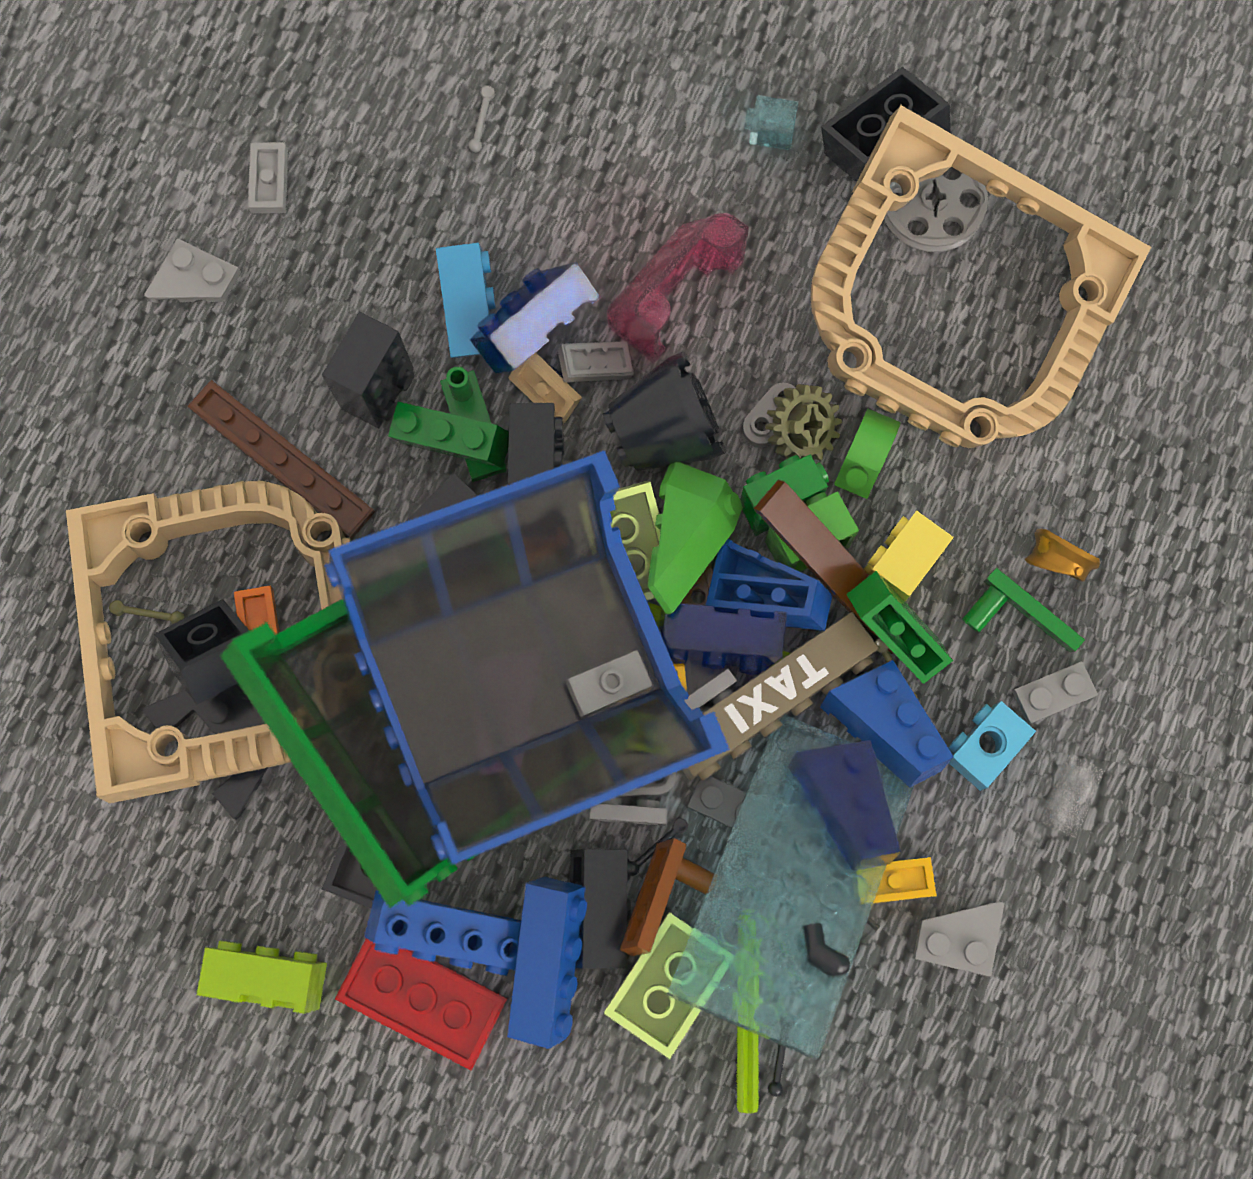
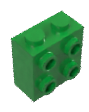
[740,454,829,536]

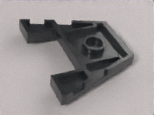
[142,683,294,820]

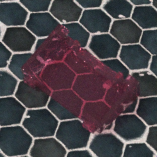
[607,213,749,364]

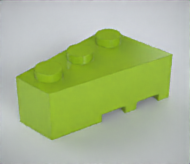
[196,940,327,1014]

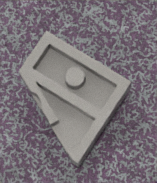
[144,239,241,302]
[913,902,1005,977]

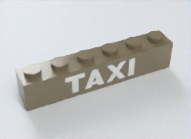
[664,612,879,781]

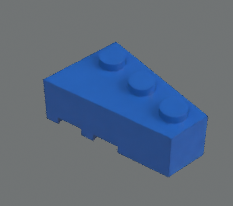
[705,539,833,631]
[820,660,954,787]

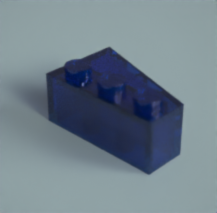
[470,262,601,374]

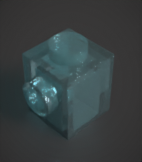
[744,95,799,150]

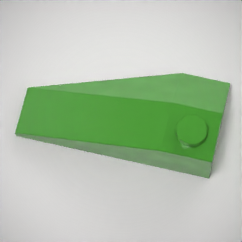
[647,462,743,614]

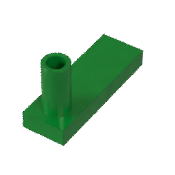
[440,367,507,482]
[962,568,1085,653]

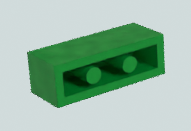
[388,401,509,468]
[846,571,953,684]

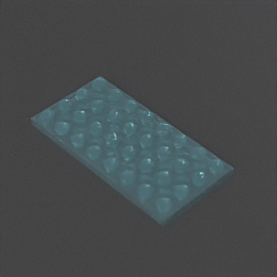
[666,715,914,1060]

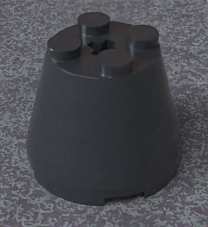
[603,351,726,471]

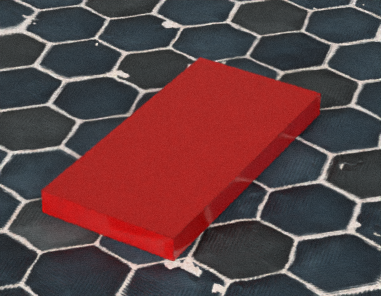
[335,938,508,1071]

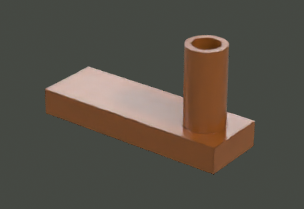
[620,838,717,956]

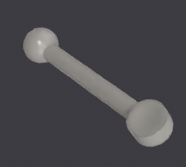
[468,86,495,152]

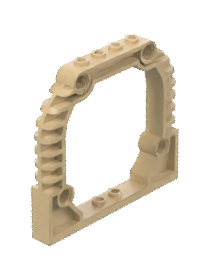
[811,106,1151,448]
[66,480,368,804]

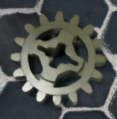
[765,384,842,460]

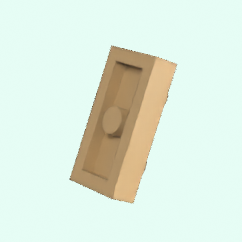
[508,349,582,424]

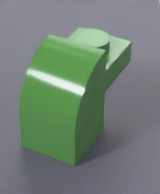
[834,408,901,499]

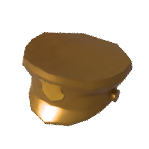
[1025,529,1100,582]

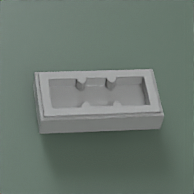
[557,341,634,382]
[565,650,653,717]

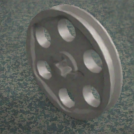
[884,171,988,252]

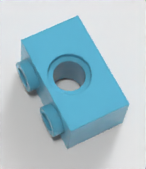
[948,701,1036,791]

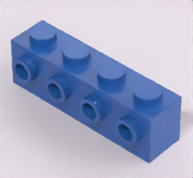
[507,877,587,1049]
[364,890,521,976]

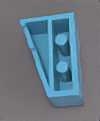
[436,243,501,358]

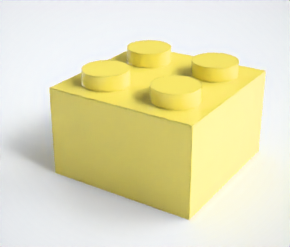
[864,511,954,601]

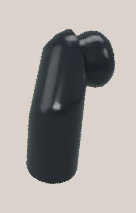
[803,923,850,977]

